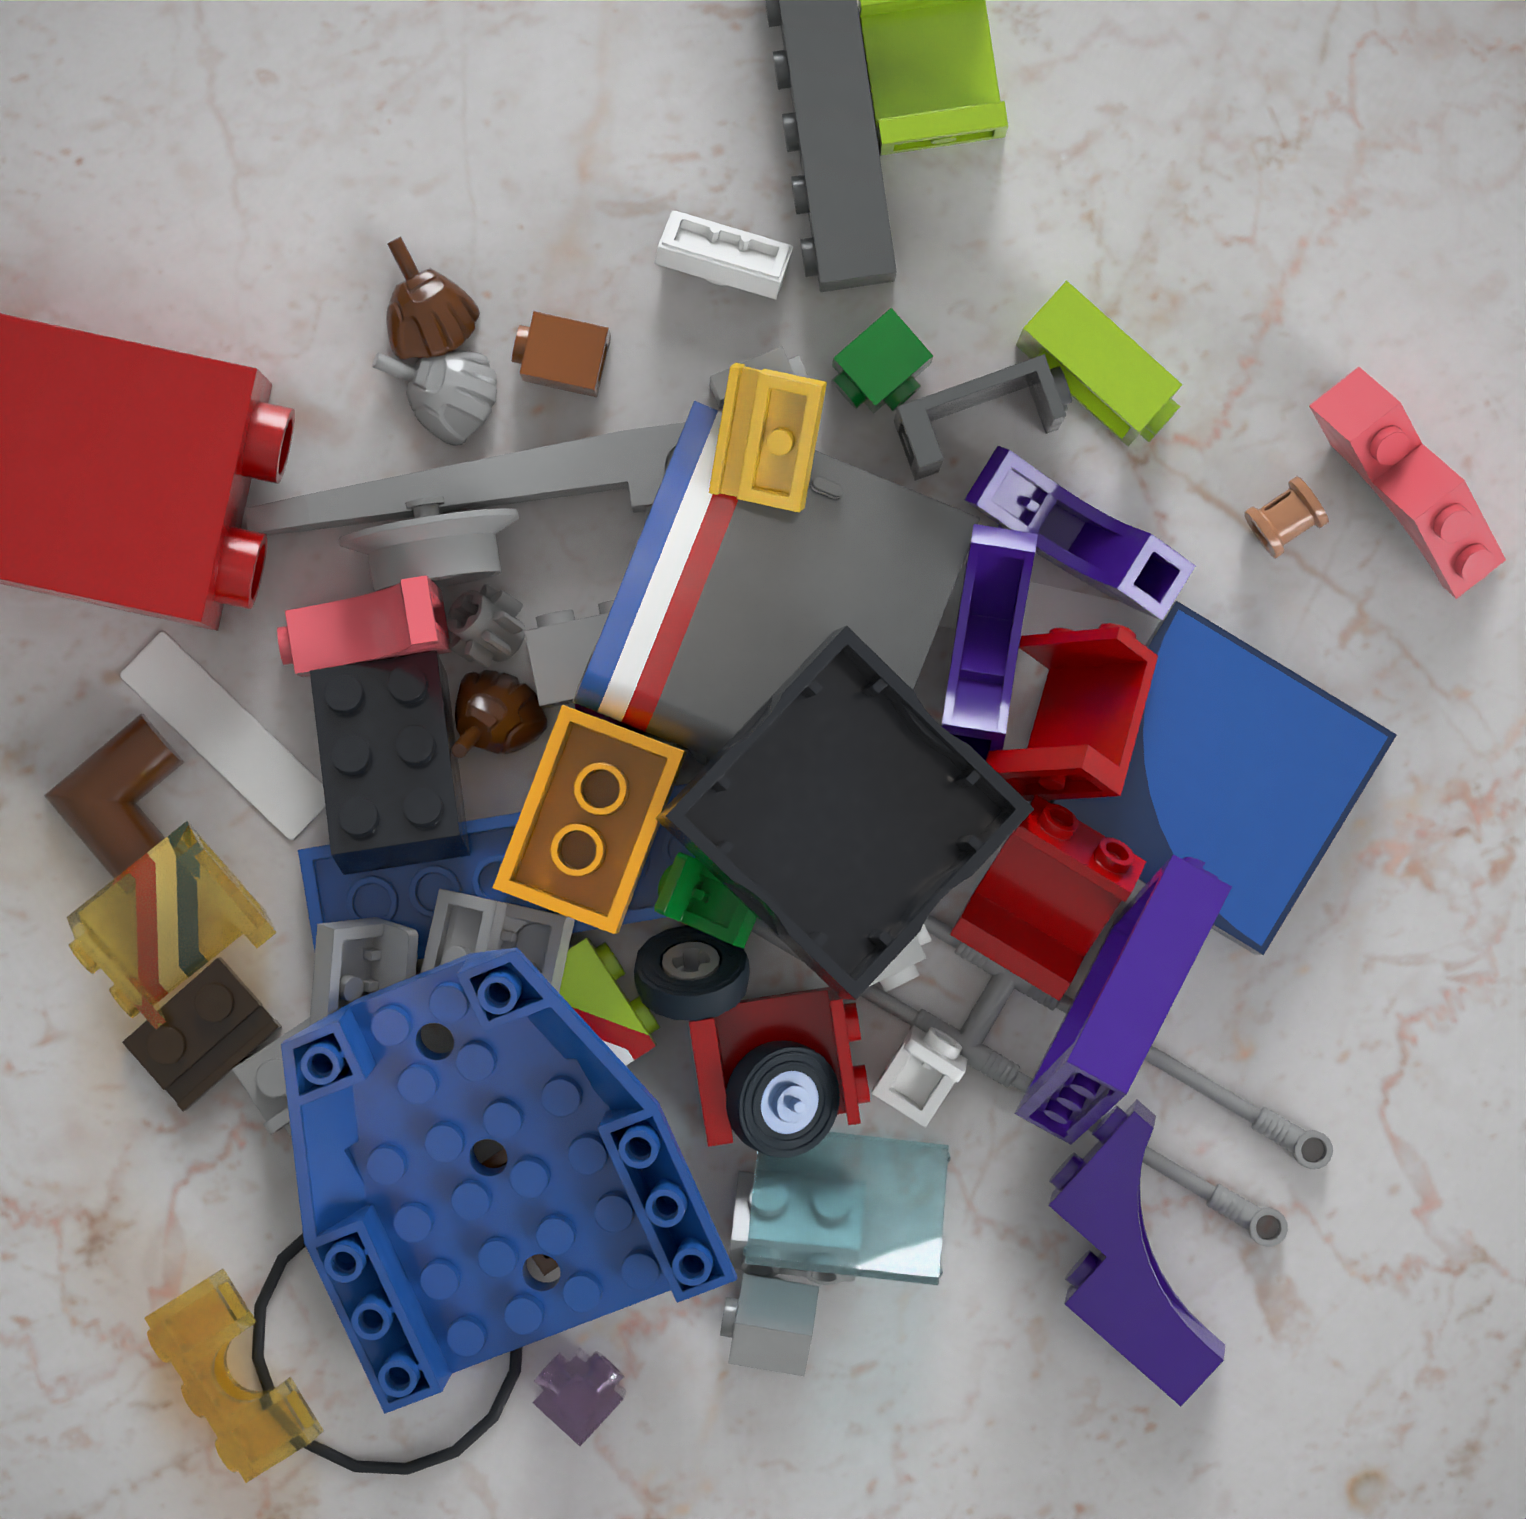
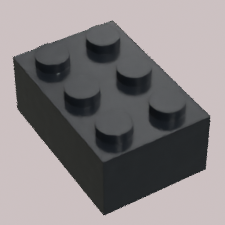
[310,651,470,875]

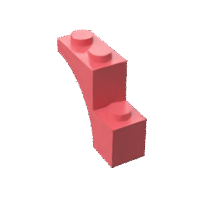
[1309,367,1506,599]

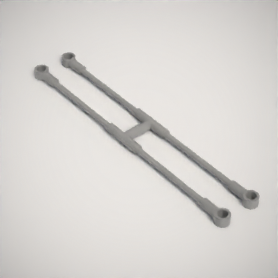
[752,915,1333,1247]

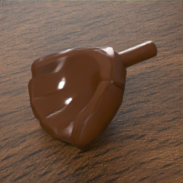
[386,237,480,360]
[451,670,547,758]

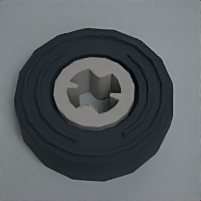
[634,925,750,1021]

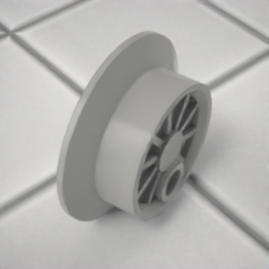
[339,496,519,592]

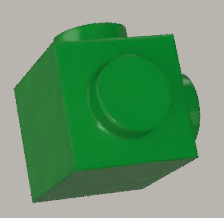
[831,308,933,413]

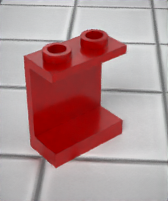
[986,623,1158,801]
[949,795,1147,1001]
[689,987,870,1147]

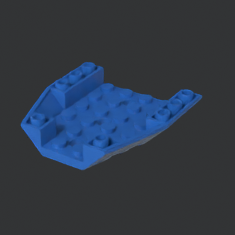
[281,947,738,1414]

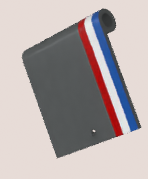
[573,401,980,758]

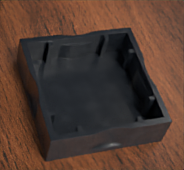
[655,626,1034,1000]

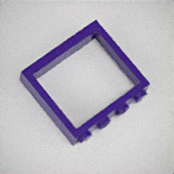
[1014,854,1232,1145]

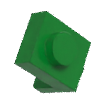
[654,852,757,949]

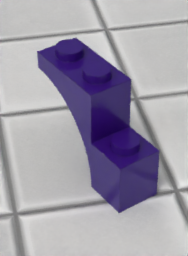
[940,524,1038,761]

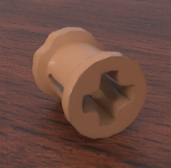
[1244,476,1329,559]

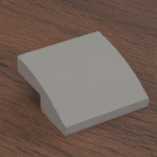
[421,889,575,992]

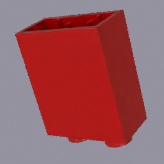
[0,313,295,631]

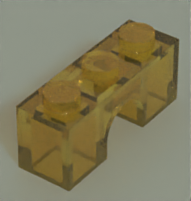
[144,1268,324,1483]

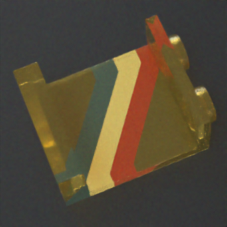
[66,821,277,1029]

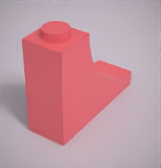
[277,575,452,677]

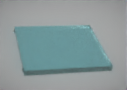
[743,1132,951,1285]

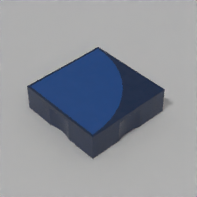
[1050,601,1397,955]

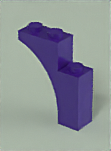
[1048,1099,1225,1407]

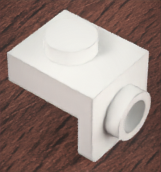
[871,1025,968,1128]

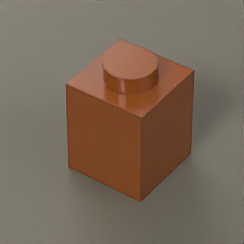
[511,311,611,398]

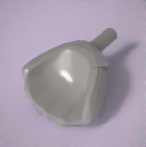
[372,351,497,445]

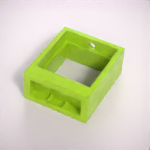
[1016,280,1183,447]

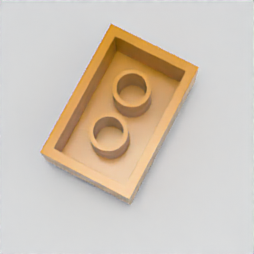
[492,705,687,934]

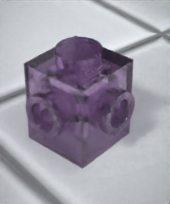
[532,1347,627,1446]

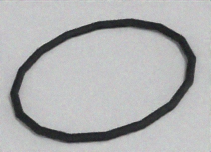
[252,1233,522,1475]

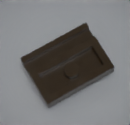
[122,957,282,1112]

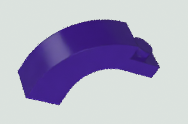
[964,446,1196,620]

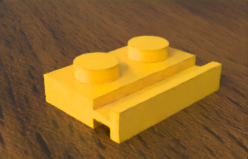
[708,363,827,513]

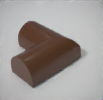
[44,713,184,893]

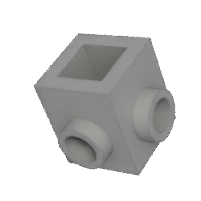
[720,1273,819,1376]

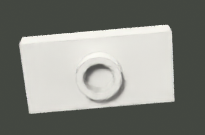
[654,211,793,300]

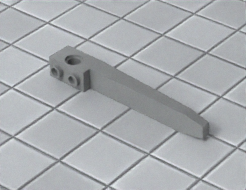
[244,422,685,535]

